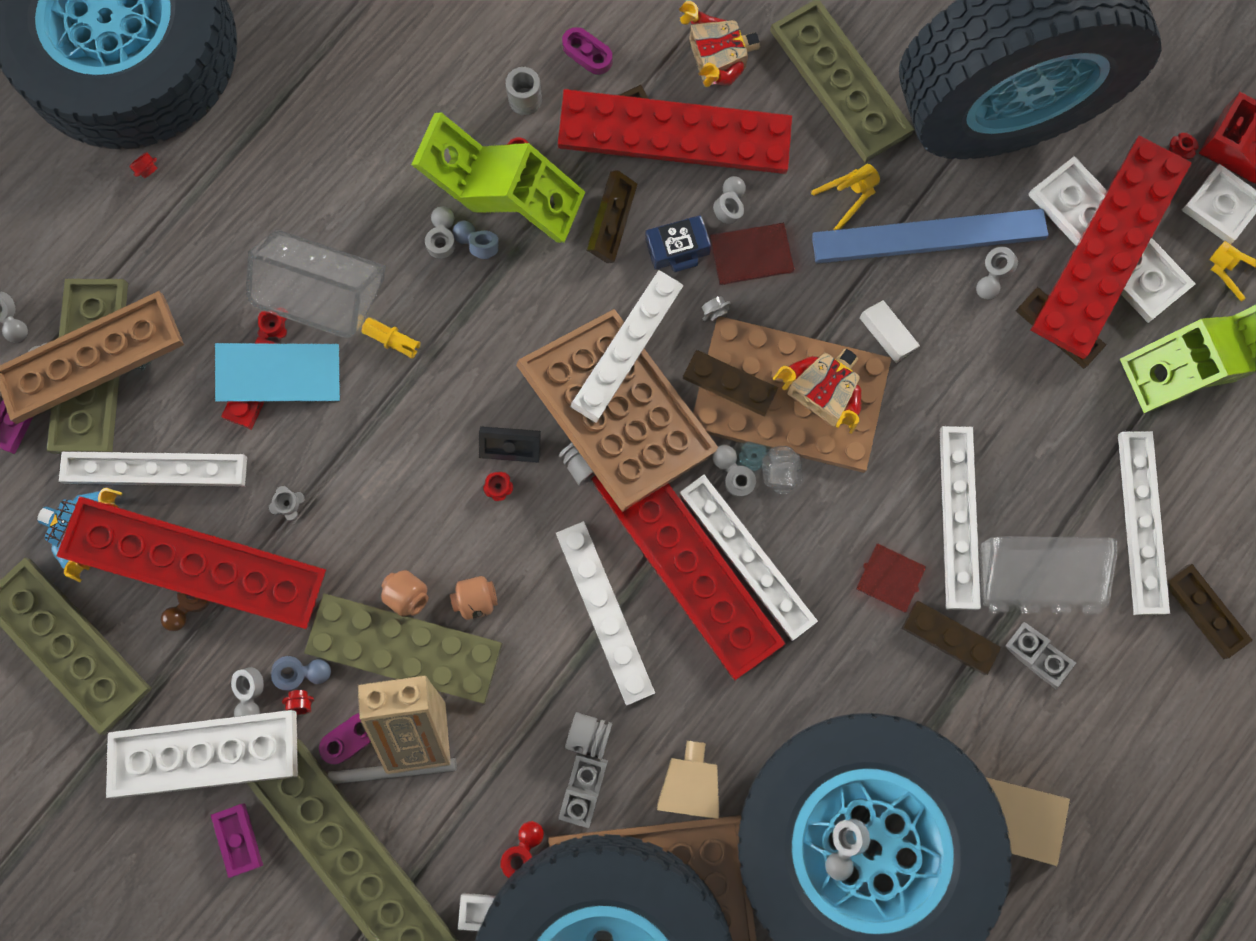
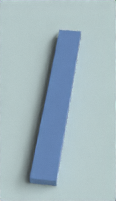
[812,209,1049,264]

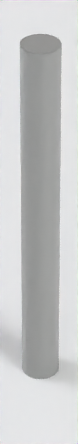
[328,758,457,784]

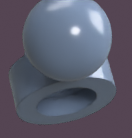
[452,221,499,259]
[271,656,331,690]

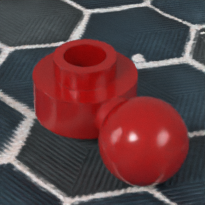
[500,821,544,878]

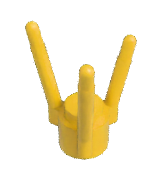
[811,164,880,230]
[1209,241,1256,301]

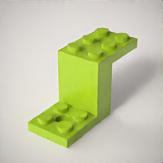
[411,112,585,243]
[1120,305,1256,413]

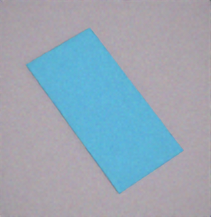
[215,343,340,402]

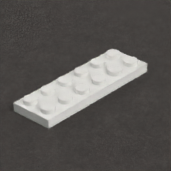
[1028,156,1195,323]
[106,710,298,798]

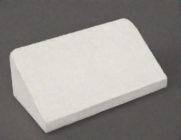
[860,301,920,363]

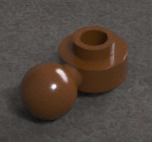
[161,592,210,632]

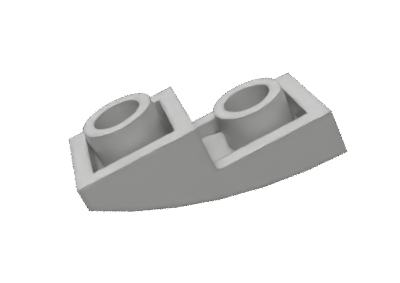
[1005,622,1076,689]
[558,753,608,828]

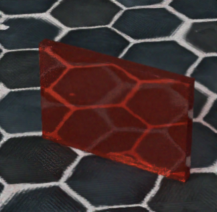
[710,222,794,285]

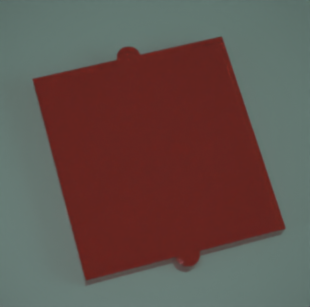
[856,543,926,613]

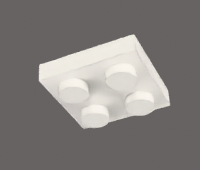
[1182,164,1256,244]

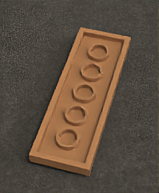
[0,291,184,424]

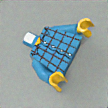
[37,488,122,582]

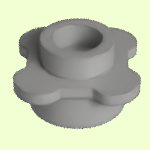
[702,296,731,322]
[269,486,305,521]

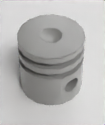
[506,67,542,115]
[559,443,595,486]
[565,712,613,760]

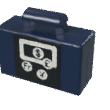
[645,215,711,272]

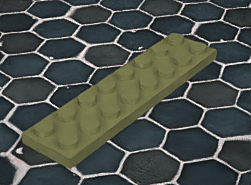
[247,739,458,941]

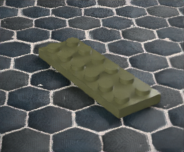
[770,0,914,163]
[47,279,128,454]
[0,558,152,735]
[304,593,503,704]

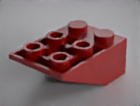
[1199,92,1256,184]

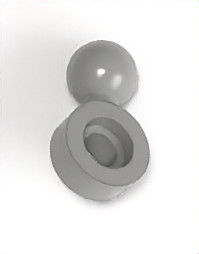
[713,176,746,224]
[425,206,455,259]
[976,247,1018,300]
[0,292,28,343]
[713,445,756,497]
[231,667,264,717]
[825,819,870,881]

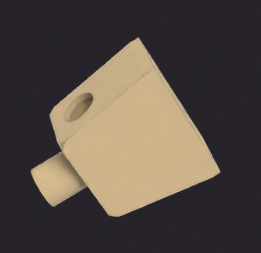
[657,741,719,819]

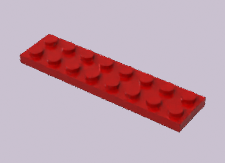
[558,89,792,174]
[1030,135,1192,359]
[591,475,786,681]
[56,496,327,630]

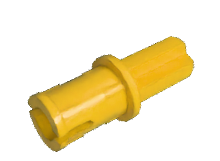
[362,317,421,359]

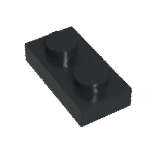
[479,426,541,463]

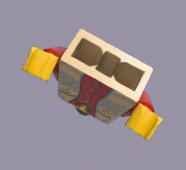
[679,1,760,87]
[772,349,862,434]

